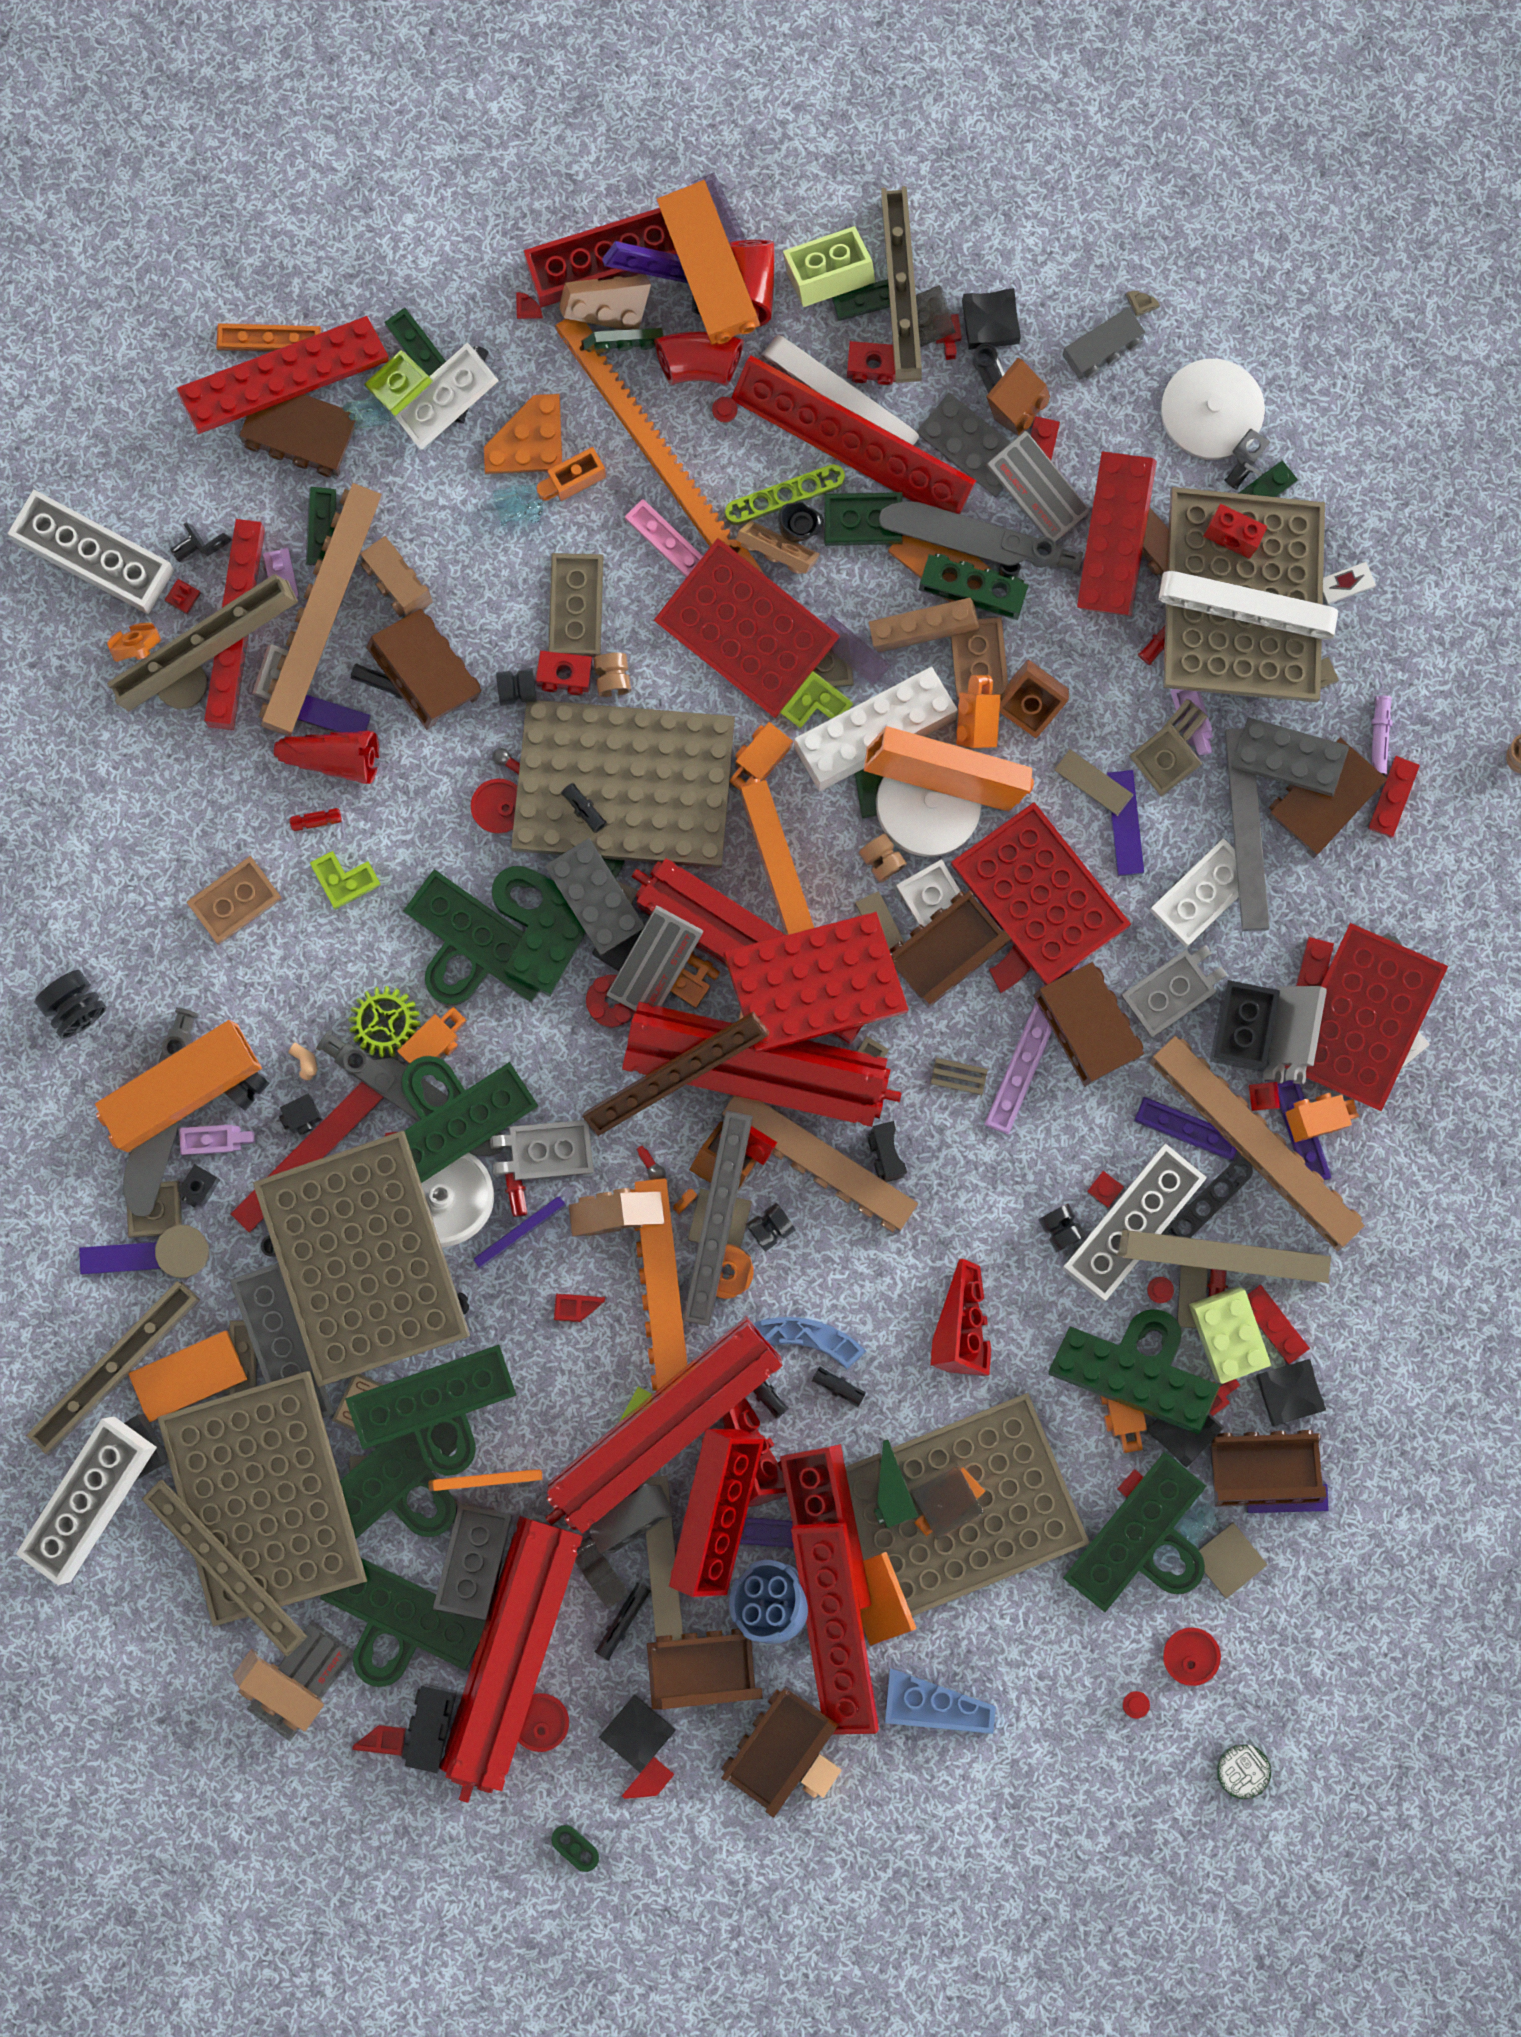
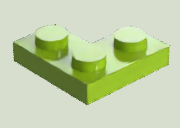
[780,671,854,728]
[310,851,381,910]

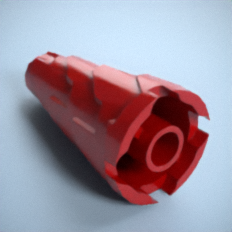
[274,730,379,784]

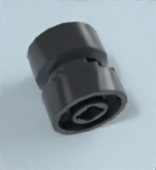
[496,668,537,706]
[224,1072,270,1111]
[746,1203,796,1252]
[1038,1203,1086,1253]

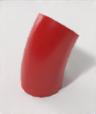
[729,239,775,327]
[654,331,744,386]

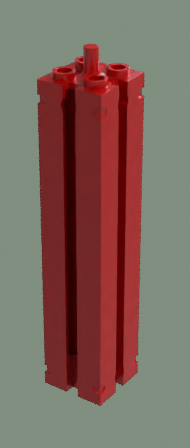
[631,858,863,1047]
[622,1002,902,1127]
[545,1316,783,1534]
[439,1516,583,1803]

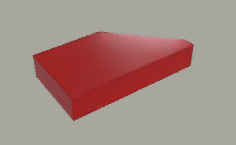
[554,1293,605,1322]
[352,1725,406,1756]
[622,1757,675,1799]

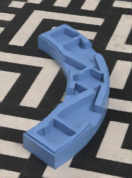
[753,1317,866,1370]

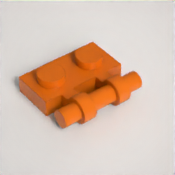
[670,951,721,1009]

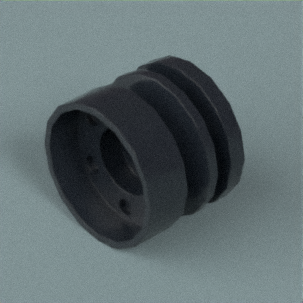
[34,970,107,1039]

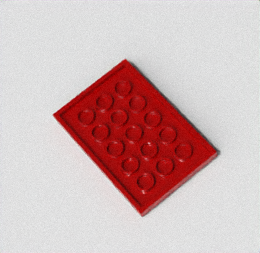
[653,538,841,718]
[950,802,1131,986]
[724,911,909,1054]
[1285,923,1448,1112]

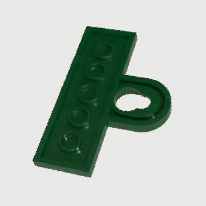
[492,859,625,997]
[403,869,540,1005]
[401,1056,538,1183]
[1049,1309,1220,1435]
[345,1344,517,1476]
[340,1422,458,1539]
[1063,1451,1207,1612]
[319,1557,485,1687]

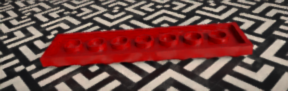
[176,316,389,434]
[791,1523,879,1735]

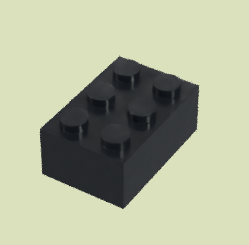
[1210,980,1280,1072]

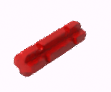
[290,808,342,831]

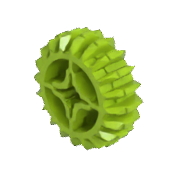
[348,986,421,1058]

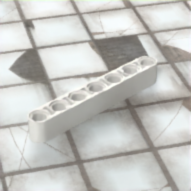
[761,335,919,445]
[1158,571,1338,639]

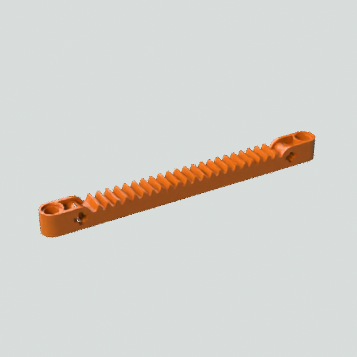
[555,318,764,574]

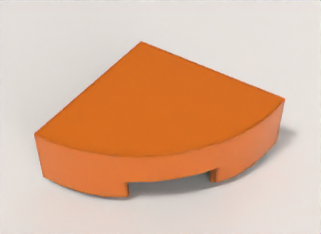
[673,1188,698,1215]

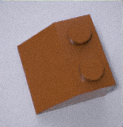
[986,358,1050,436]
[999,659,1069,739]
[689,1121,757,1193]

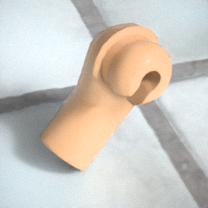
[288,1042,318,1081]

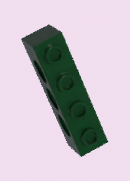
[918,554,1029,620]

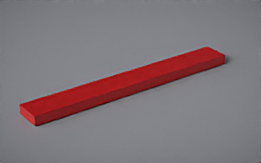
[230,1082,384,1233]

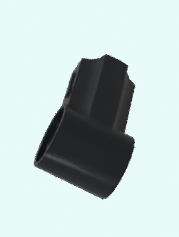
[972,343,1005,394]

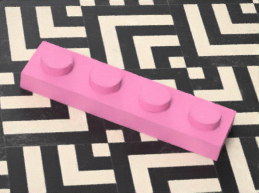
[625,499,703,578]

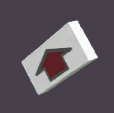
[1323,562,1376,605]

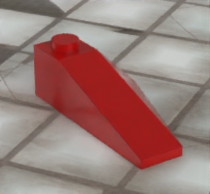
[930,1258,991,1376]
[723,1397,787,1507]

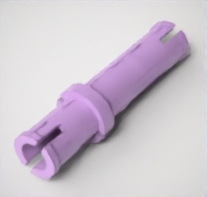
[1371,696,1392,775]

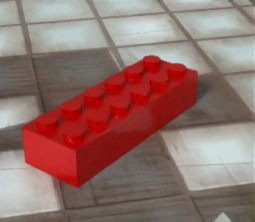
[523,208,677,308]
[1077,451,1157,617]
[668,1429,764,1597]
[780,1444,872,1610]

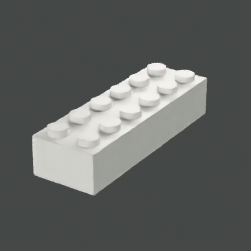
[7,489,174,615]
[794,666,958,792]
[1061,1143,1207,1303]
[16,1417,157,1585]

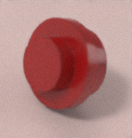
[712,397,738,423]
[1147,1277,1174,1304]
[1123,1691,1150,1719]

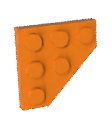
[484,394,562,474]

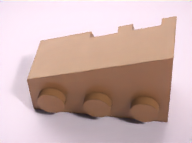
[559,274,651,330]
[360,536,433,617]
[569,1188,665,1237]
[232,1648,324,1732]

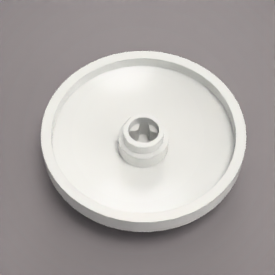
[1161,359,1265,460]
[876,777,981,857]
[421,1152,494,1247]

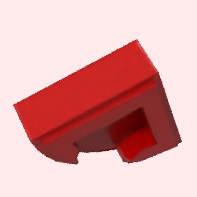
[516,292,543,319]

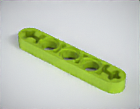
[725,464,845,525]

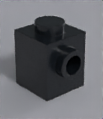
[279,1093,323,1135]
[178,1164,220,1208]

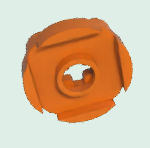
[107,623,161,662]
[716,1244,754,1299]

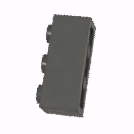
[1062,307,1145,380]
[589,1483,674,1554]

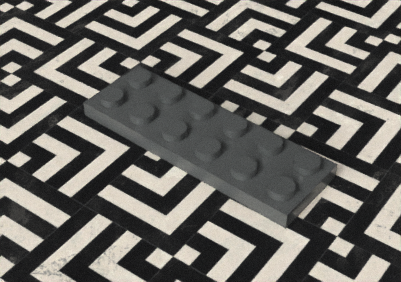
[230,1263,335,1418]

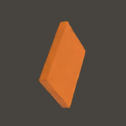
[860,1552,917,1646]

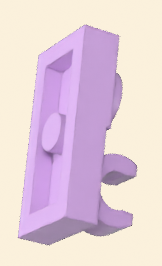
[263,548,300,599]

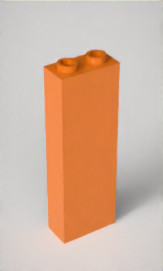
[656,180,760,344]
[864,726,1034,812]
[741,779,814,935]
[95,1020,262,1152]

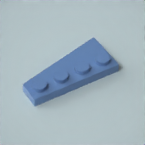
[885,1668,996,1734]

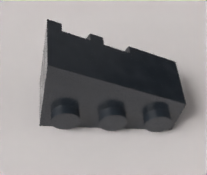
[402,1684,457,1773]

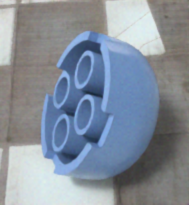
[729,1560,808,1644]

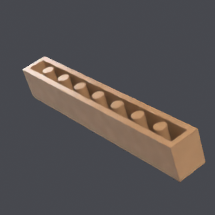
[722,1095,918,1233]

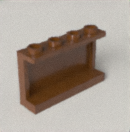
[239,394,361,478]
[366,609,482,730]
[1268,737,1387,859]
[889,890,1011,1008]
[1033,962,1145,1087]
[1210,1430,1327,1507]
[647,1628,763,1710]
[721,1686,839,1818]

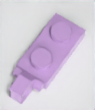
[1170,689,1213,756]
[179,1125,255,1156]

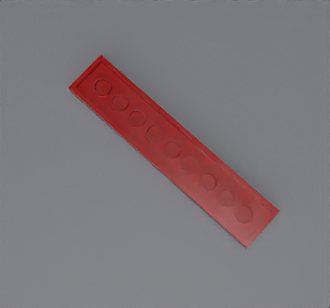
[731,355,977,514]

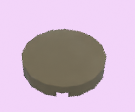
[158,666,208,709]
[155,1225,209,1278]

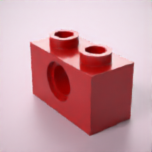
[847,341,896,385]
[1203,503,1268,559]
[536,650,593,696]

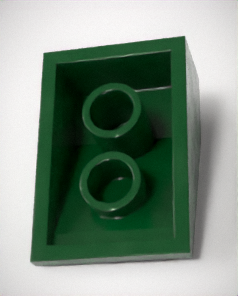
[873,1439,918,1528]

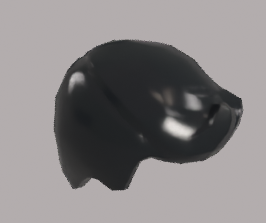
[778,501,824,542]

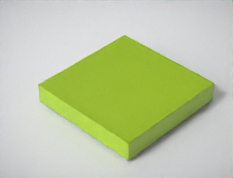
[364,350,433,416]

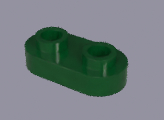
[551,1825,600,1872]

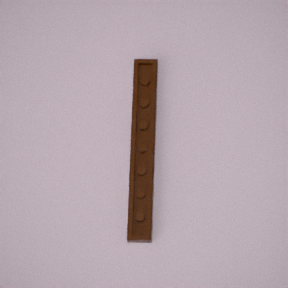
[582,1011,769,1136]

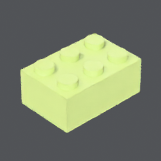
[783,226,875,307]
[1189,1286,1271,1384]

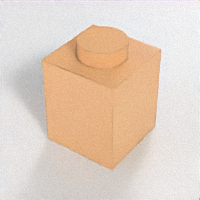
[800,1754,842,1798]

